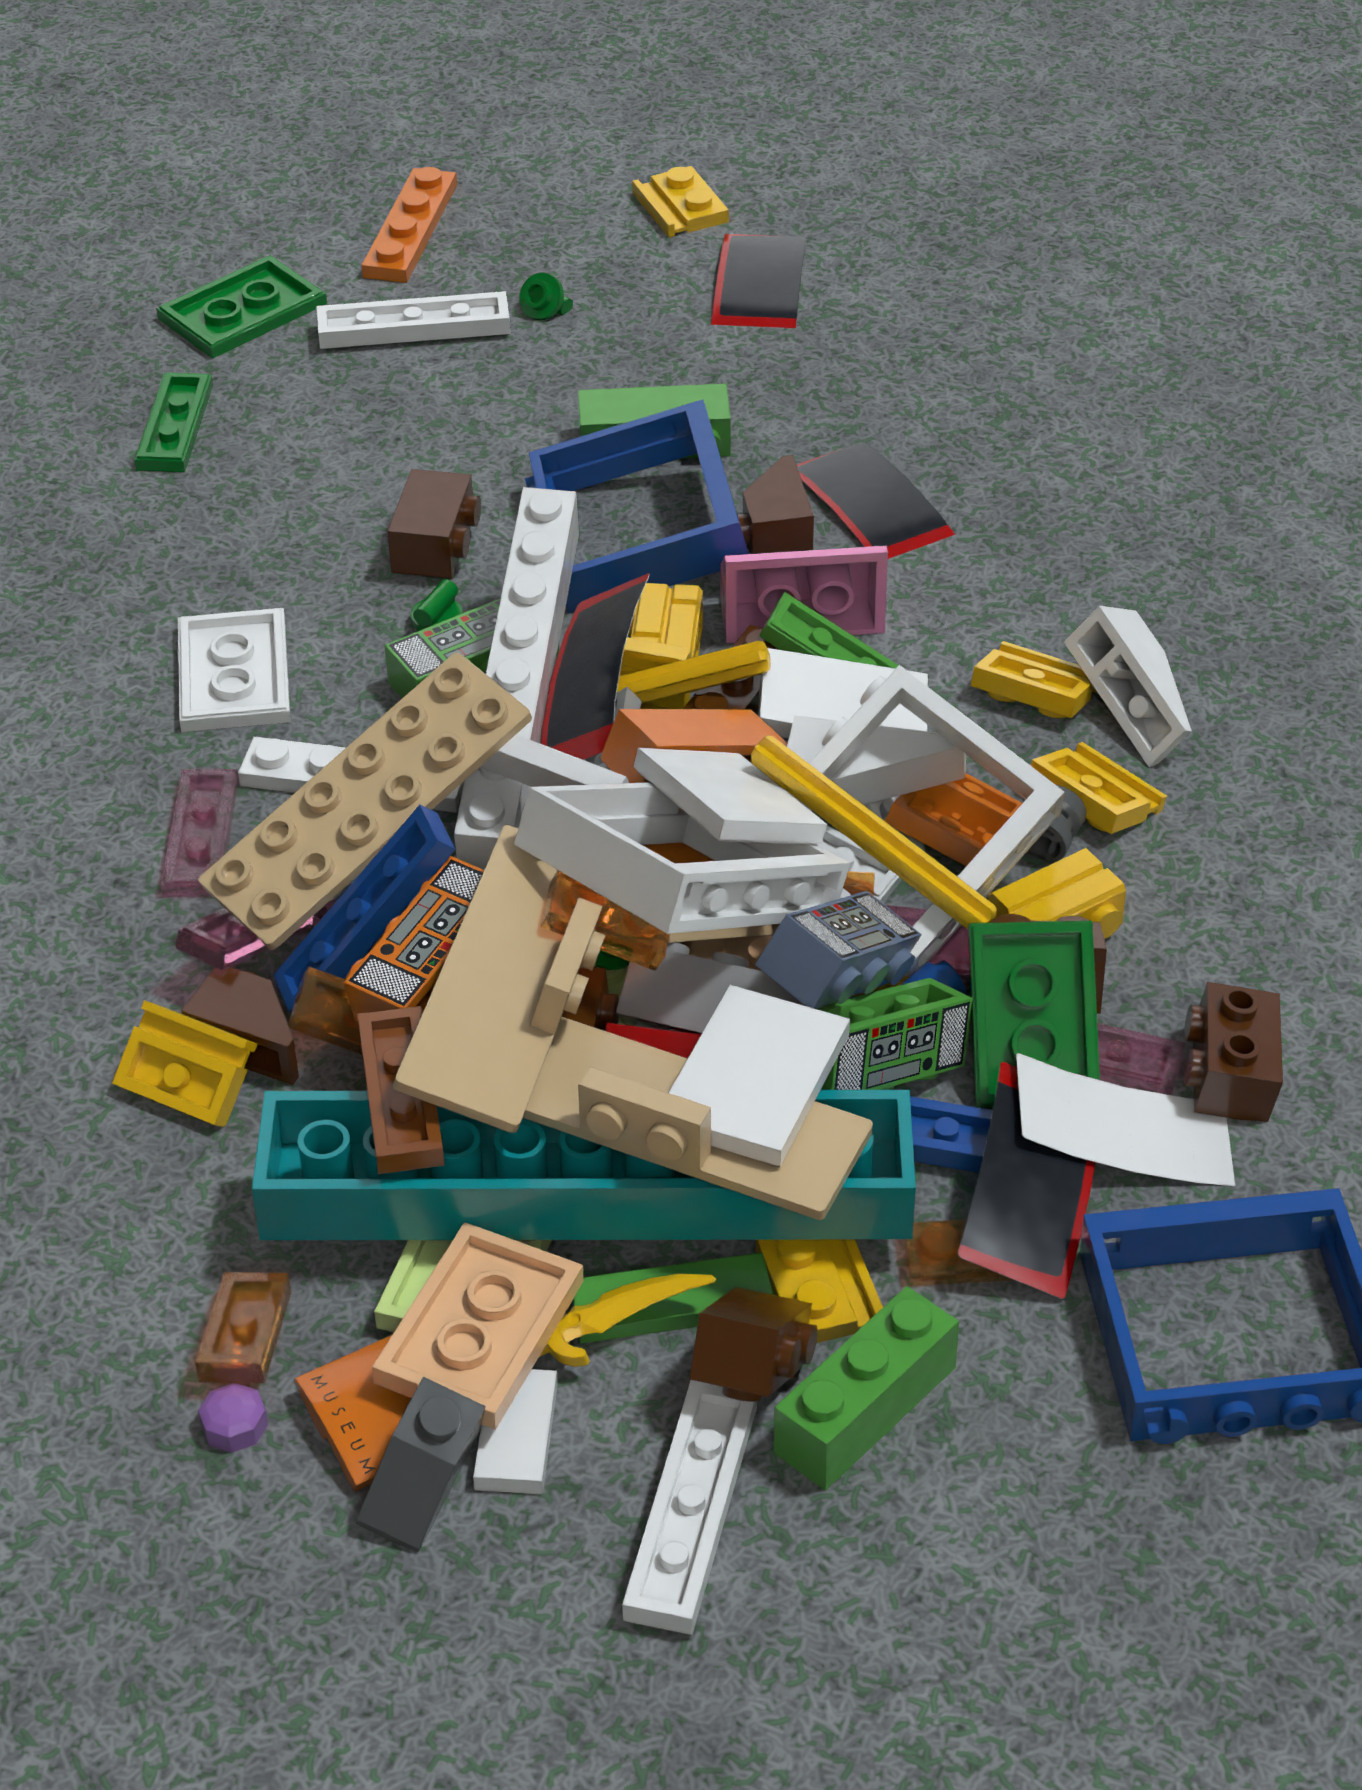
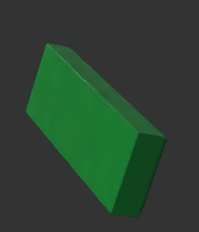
[134,372,213,472]

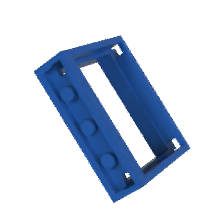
[525,399,749,613]
[1079,1188,1362,1444]

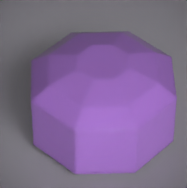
[198,1383,268,1453]

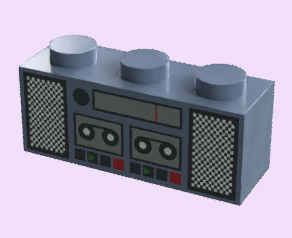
[755,891,922,1009]

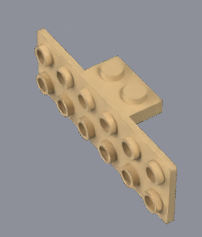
[199,653,532,950]
[393,825,607,1133]
[523,1017,873,1220]

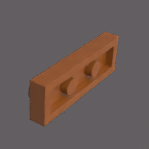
[357,1006,444,1174]

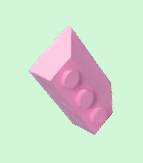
[720,546,888,643]

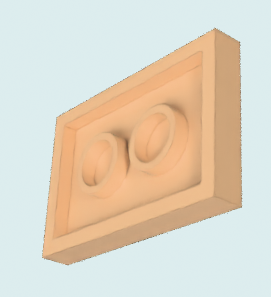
[372,1222,584,1430]

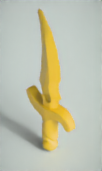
[539,1273,716,1367]

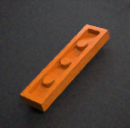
[361,167,457,283]

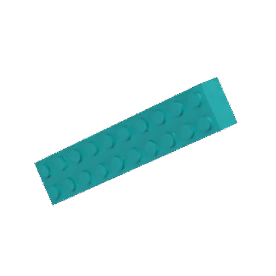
[252,1090,916,1240]

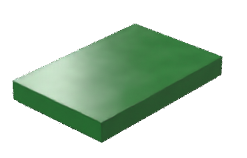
[156,255,327,359]
[968,920,1100,1109]

